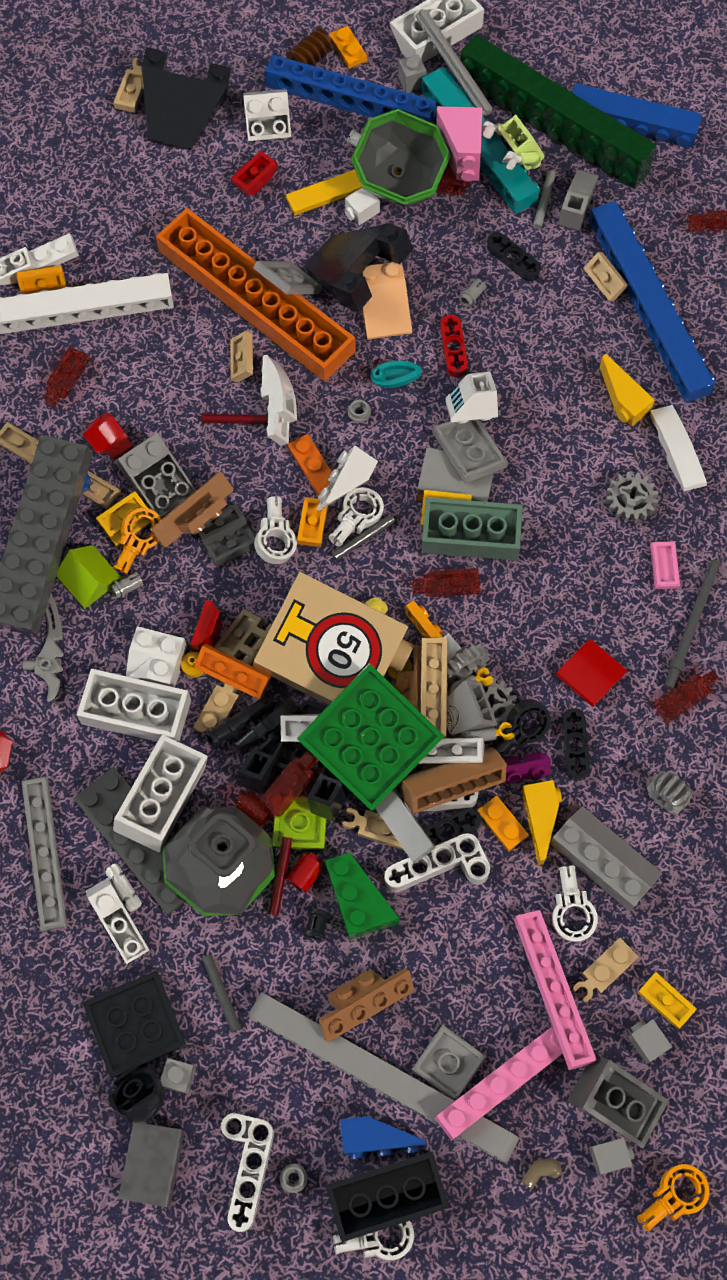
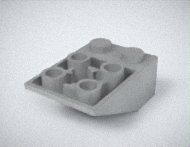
[114,433,196,517]

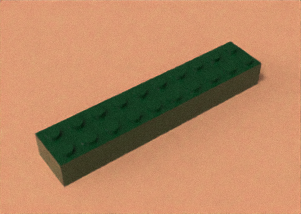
[460,34,657,189]

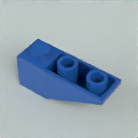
[340,1116,426,1160]

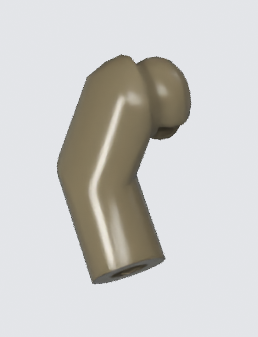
[521,1158,562,1189]

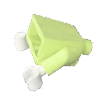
[481,115,545,170]

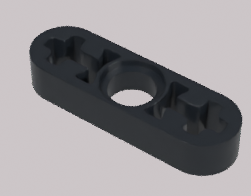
[487,232,541,282]
[562,708,590,781]
[423,808,482,846]

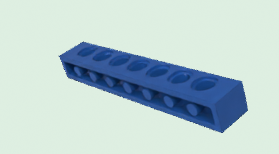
[265,54,436,124]

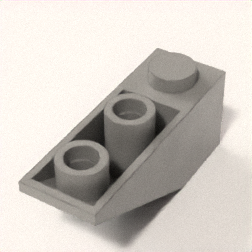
[558,170,599,231]

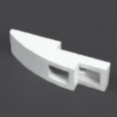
[0,233,79,285]
[261,355,297,446]

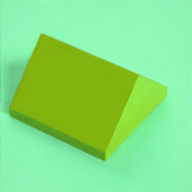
[56,545,123,609]

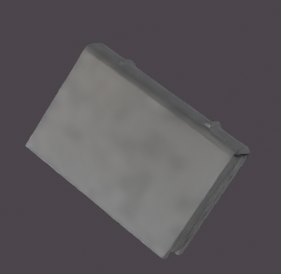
[118,1122,185,1208]

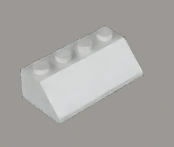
[390,0,484,63]

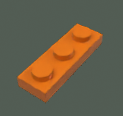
[287,434,332,497]
[193,644,271,700]

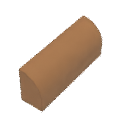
[396,747,507,814]

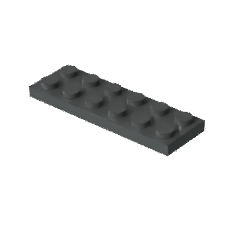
[73,766,186,916]

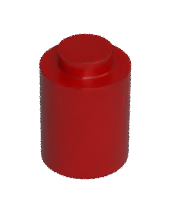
[285,852,324,894]

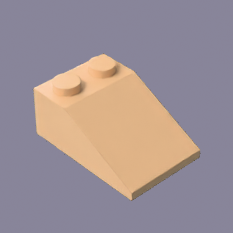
[360,262,412,340]

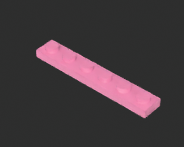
[514,910,597,1070]
[435,1026,563,1141]

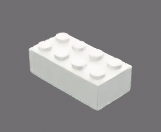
[77,669,191,742]
[113,734,208,853]

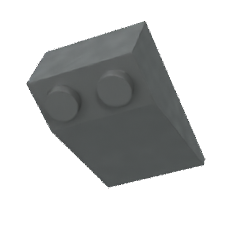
[567,1054,669,1149]

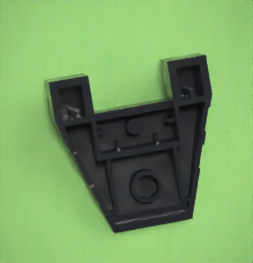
[141,47,232,150]
[304,223,413,312]
[239,700,347,822]

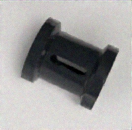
[302,908,331,941]

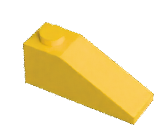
[600,354,655,427]
[521,780,562,865]

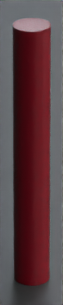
[202,414,268,424]
[269,837,293,916]

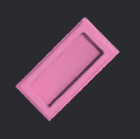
[650,541,680,589]

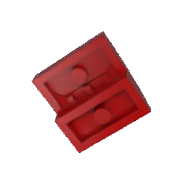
[555,639,628,707]

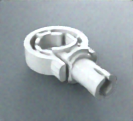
[329,487,384,546]
[254,496,297,564]
[552,866,598,942]
[333,1221,414,1261]

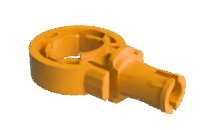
[113,508,161,574]
[637,1164,709,1232]

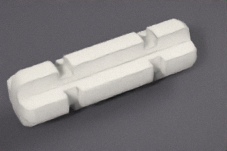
[105,864,142,912]

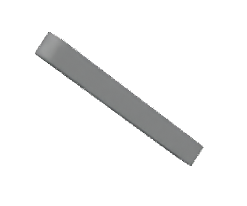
[247,993,519,1164]

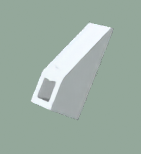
[316,446,378,511]
[85,878,149,964]

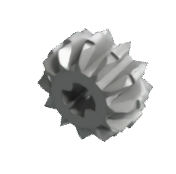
[647,771,693,814]

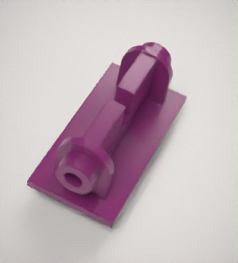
[501,751,551,784]

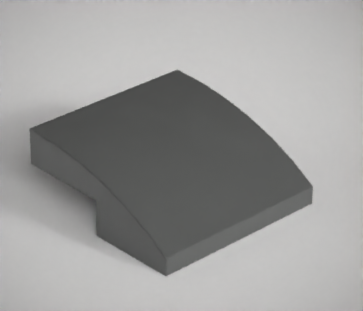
[198,504,255,568]

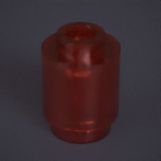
[234,790,273,827]

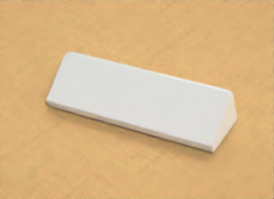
[418,738,485,764]

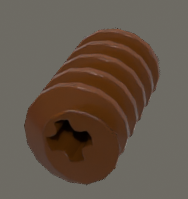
[286,27,333,66]

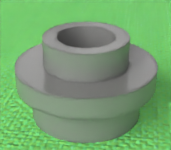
[348,400,371,423]
[280,1164,308,1193]

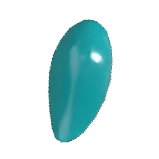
[370,360,422,388]

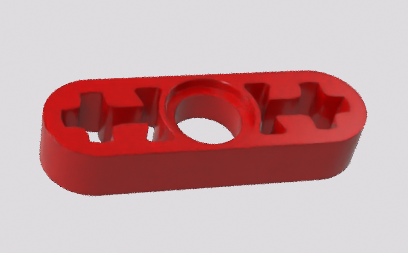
[440,315,468,378]

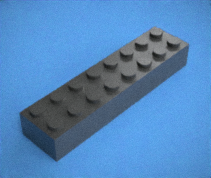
[0,435,93,636]

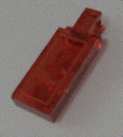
[688,211,727,232]
[44,347,91,408]
[412,568,481,597]
[652,670,719,724]
[259,751,318,817]

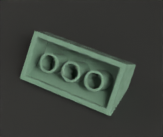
[421,497,523,561]

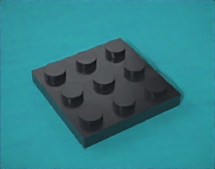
[82,970,187,1079]

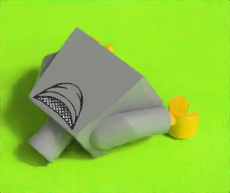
[447,667,514,741]

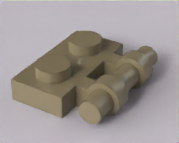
[215,609,272,665]

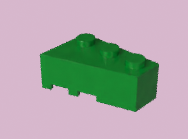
[325,853,400,940]

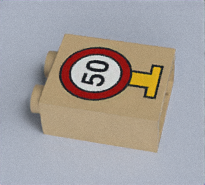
[253,572,414,705]

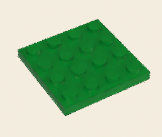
[297,663,445,811]

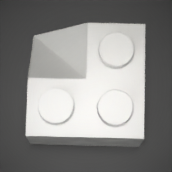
[126,627,187,688]

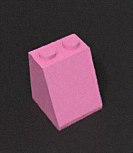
[437,106,482,181]

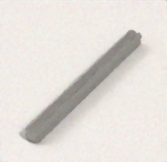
[416,9,492,116]

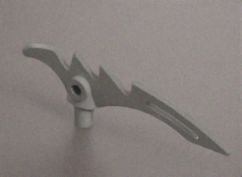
[23,593,64,702]

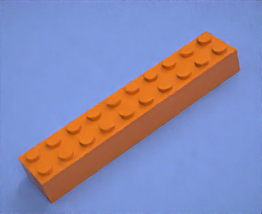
[156,208,356,382]

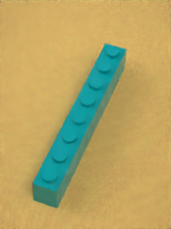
[421,67,540,214]

